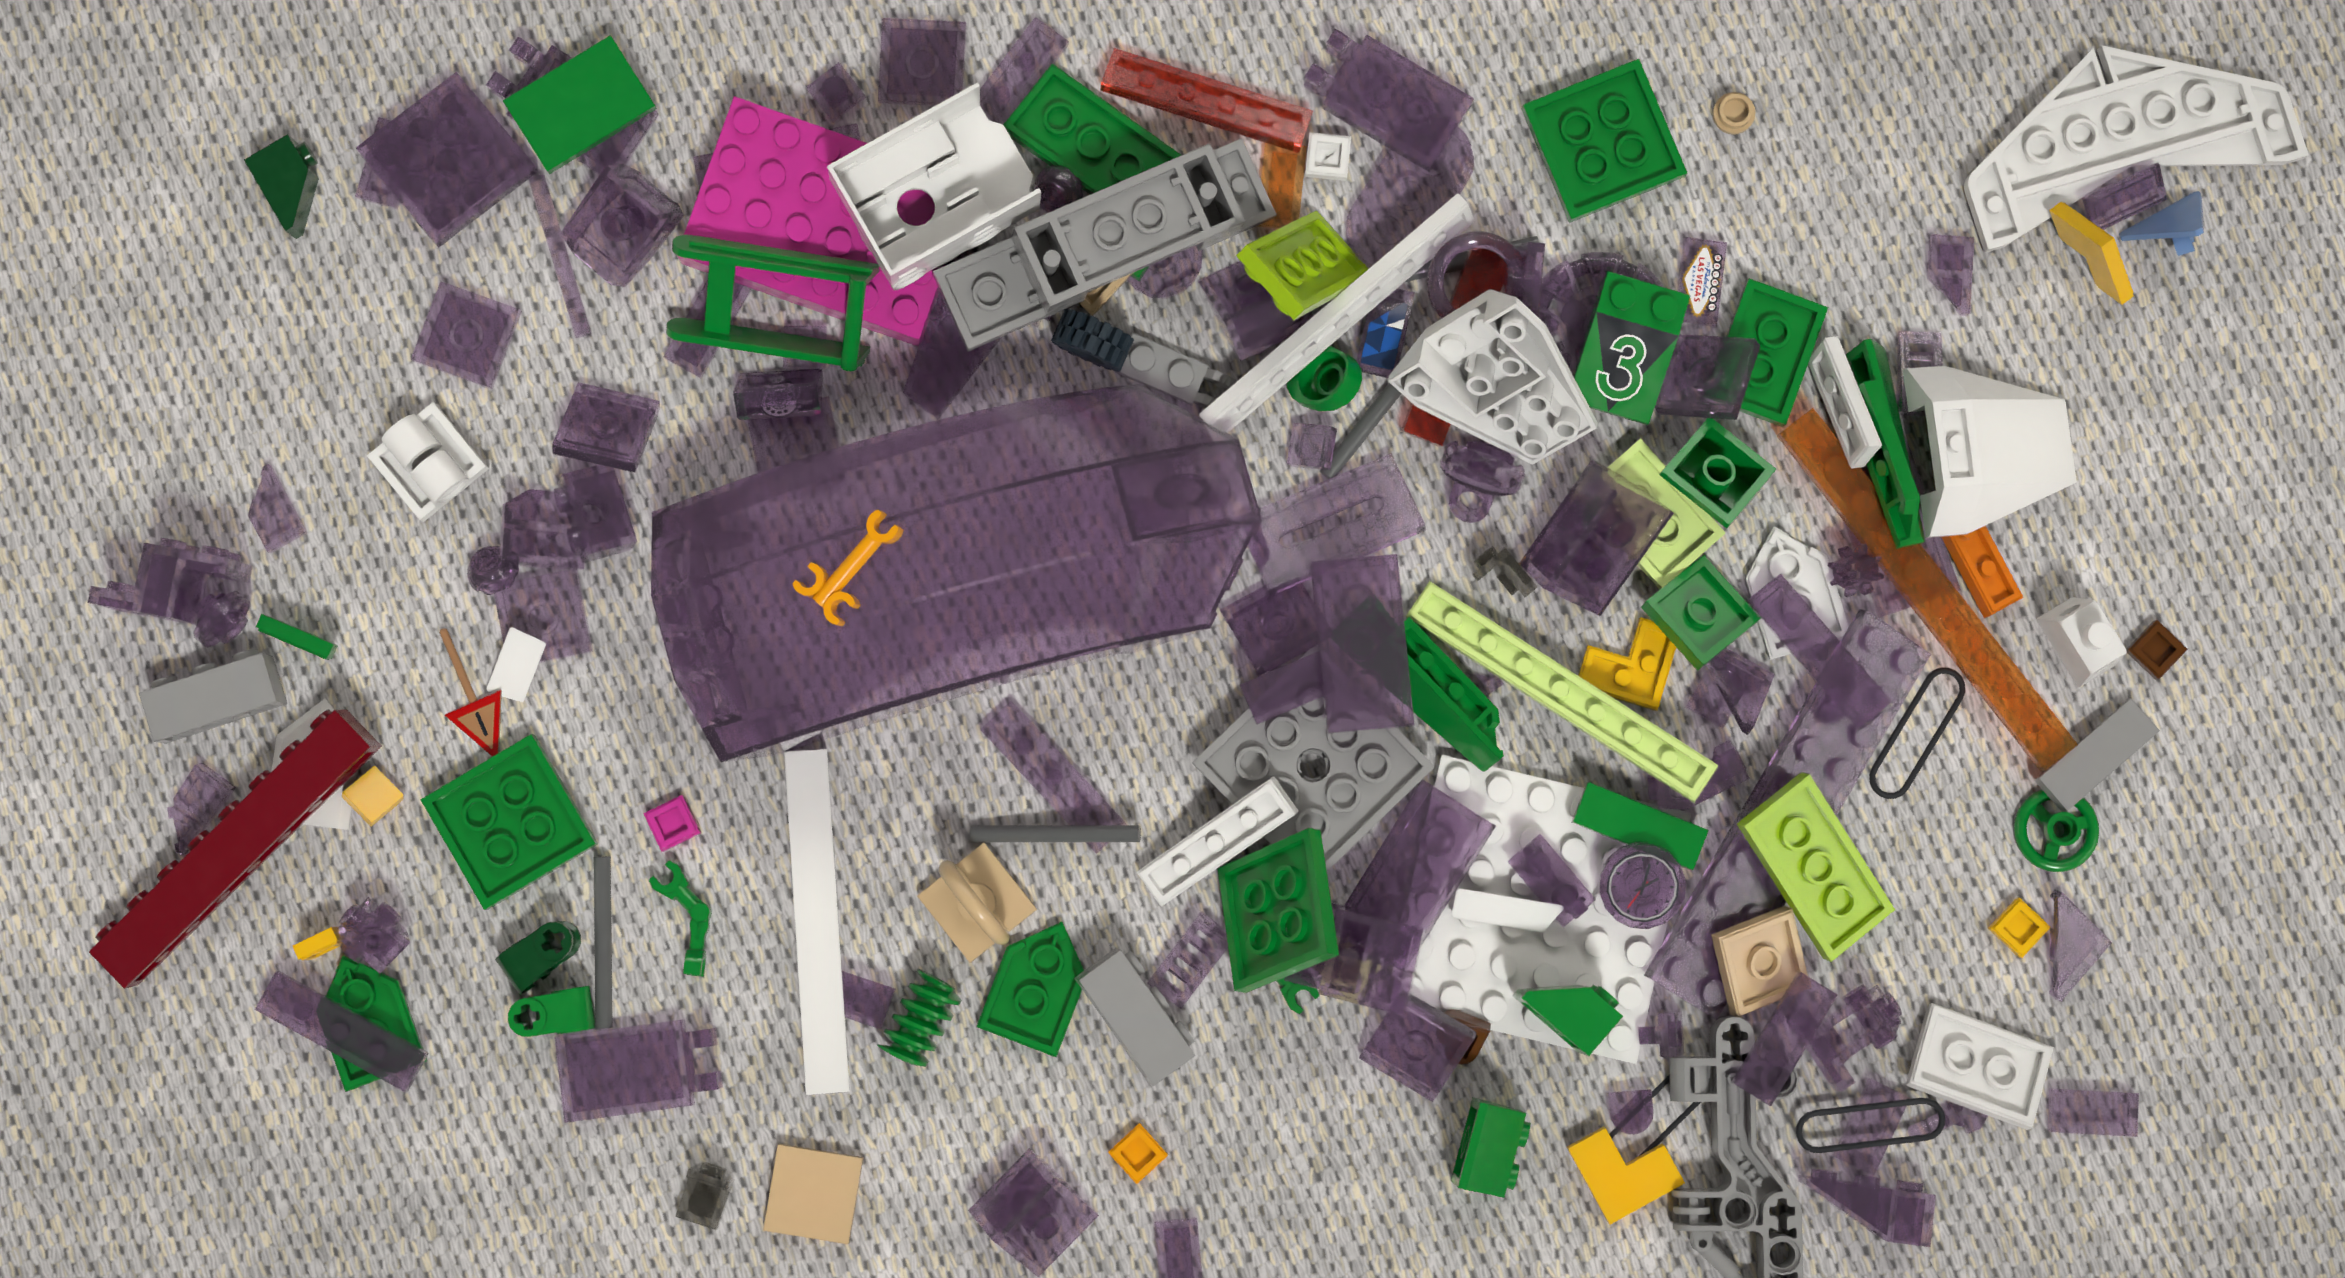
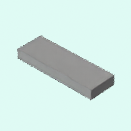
[2034,699,2160,812]

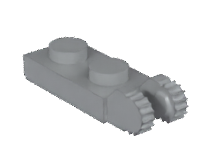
[1115,333,1237,408]

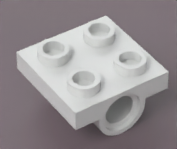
[367,402,489,522]

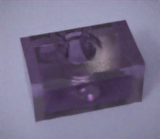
[554,461,637,563]

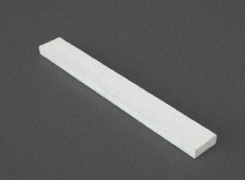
[1199,193,1475,440]
[784,749,850,1096]

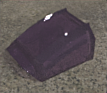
[561,163,684,287]

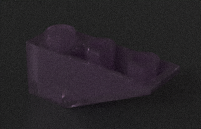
[1798,1168,1936,1247]

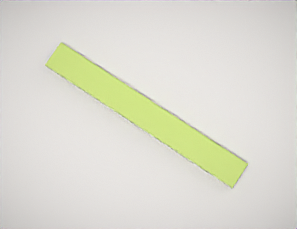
[1406,581,1718,803]

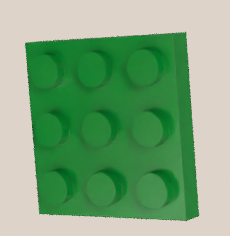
[1521,59,1688,223]
[420,734,598,910]
[1218,828,1339,993]

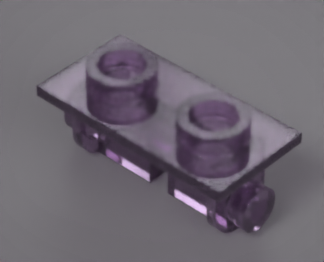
[1507,834,1596,928]

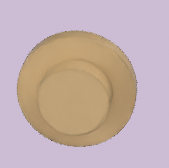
[1713,92,1755,135]

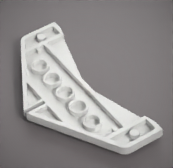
[1964,45,2309,253]

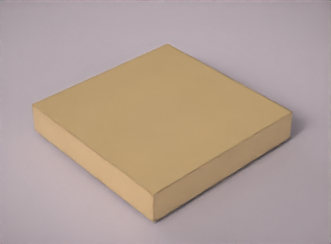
[1711,906,1811,1017]
[763,1144,864,1244]

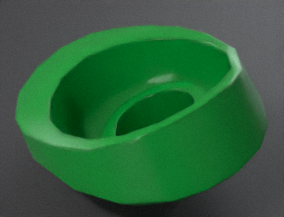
[1286,347,1362,411]

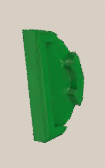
[256,614,338,660]

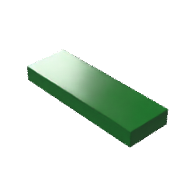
[1571,782,1709,870]

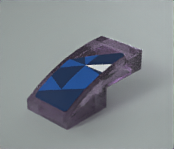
[1356,289,1415,378]

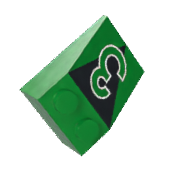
[1573,271,1691,425]

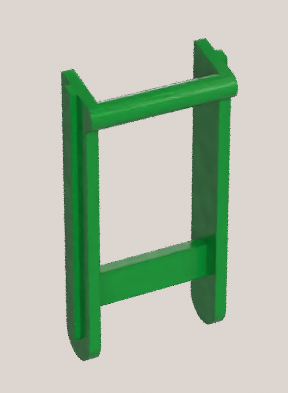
[666,235,880,371]

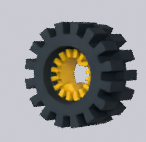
[1051,309,1134,372]

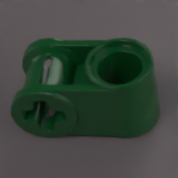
[495,921,581,995]

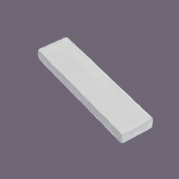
[1137,776,1298,907]

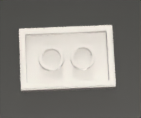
[1905,1003,2054,1130]

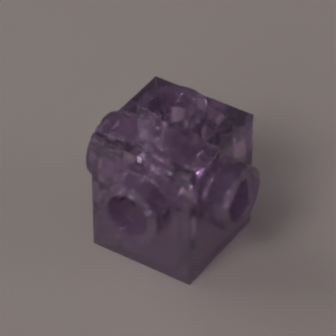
[338,897,411,973]

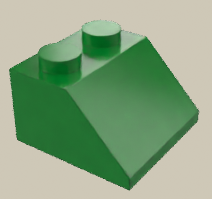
[1659,416,1776,529]
[1512,984,1623,1056]
[1450,1097,1531,1198]

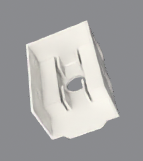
[827,82,1041,290]

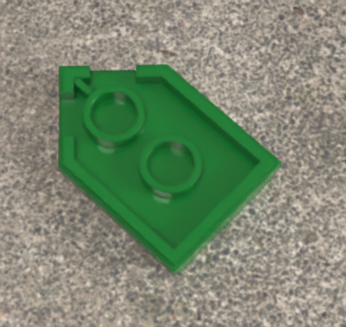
[976,922,1084,1057]
[317,956,428,1092]

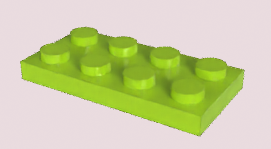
[1236,210,1369,320]
[1737,772,1895,962]

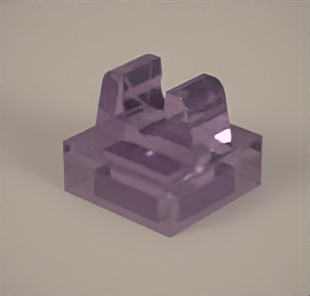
[1638,1011,1684,1057]

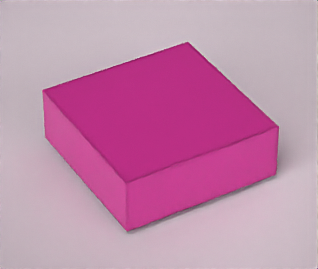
[643,795,701,852]

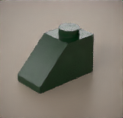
[244,134,319,239]

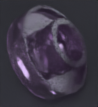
[193,591,250,648]

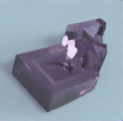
[167,763,236,855]

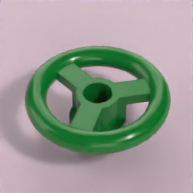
[2014,789,2099,872]

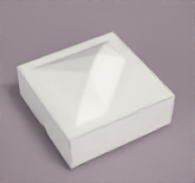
[1305,132,1351,181]

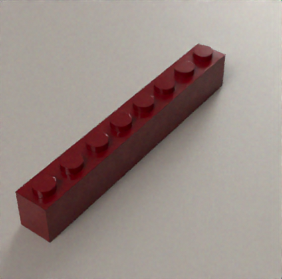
[89,709,382,989]

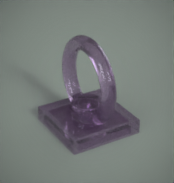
[1427,231,1545,319]

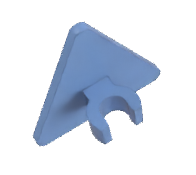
[2119,191,2204,256]

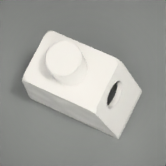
[2036,597,2127,688]

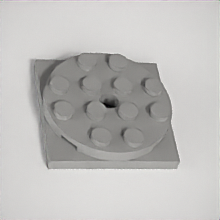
[1192,644,1435,871]

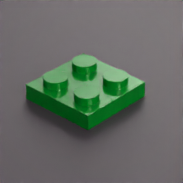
[1641,555,1761,671]

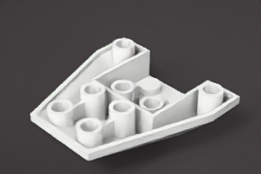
[1388,289,1598,465]
[1903,366,2077,538]

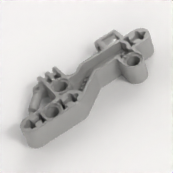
[1670,1015,1803,1278]

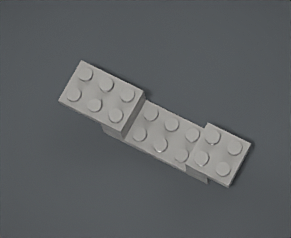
[933,138,1277,351]

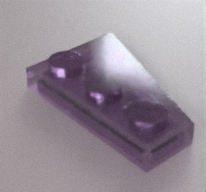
[903,292,1003,420]

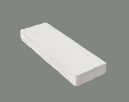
[1808,336,1882,468]

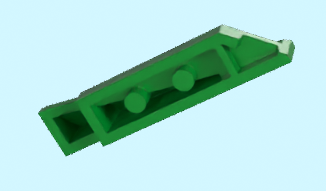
[1846,339,1925,549]
[1328,593,1504,772]

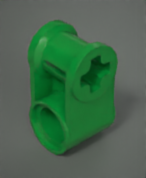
[508,986,595,1037]

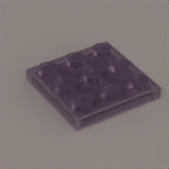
[356,72,538,248]

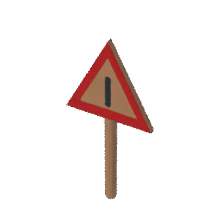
[439,628,502,757]

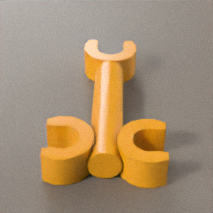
[792,509,904,626]

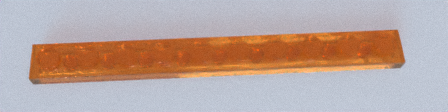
[1777,408,2078,772]

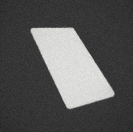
[1452,888,1564,932]

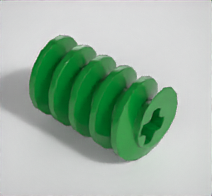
[877,968,962,1067]

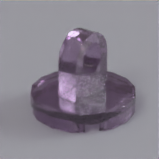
[1440,441,1525,523]

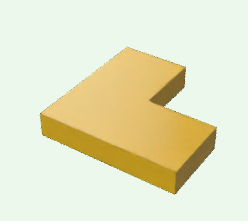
[2049,202,2134,305]
[1578,617,1676,711]
[1566,1126,1685,1225]

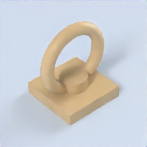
[917,843,1037,963]

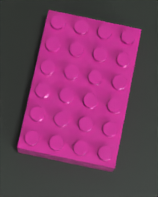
[677,96,950,347]

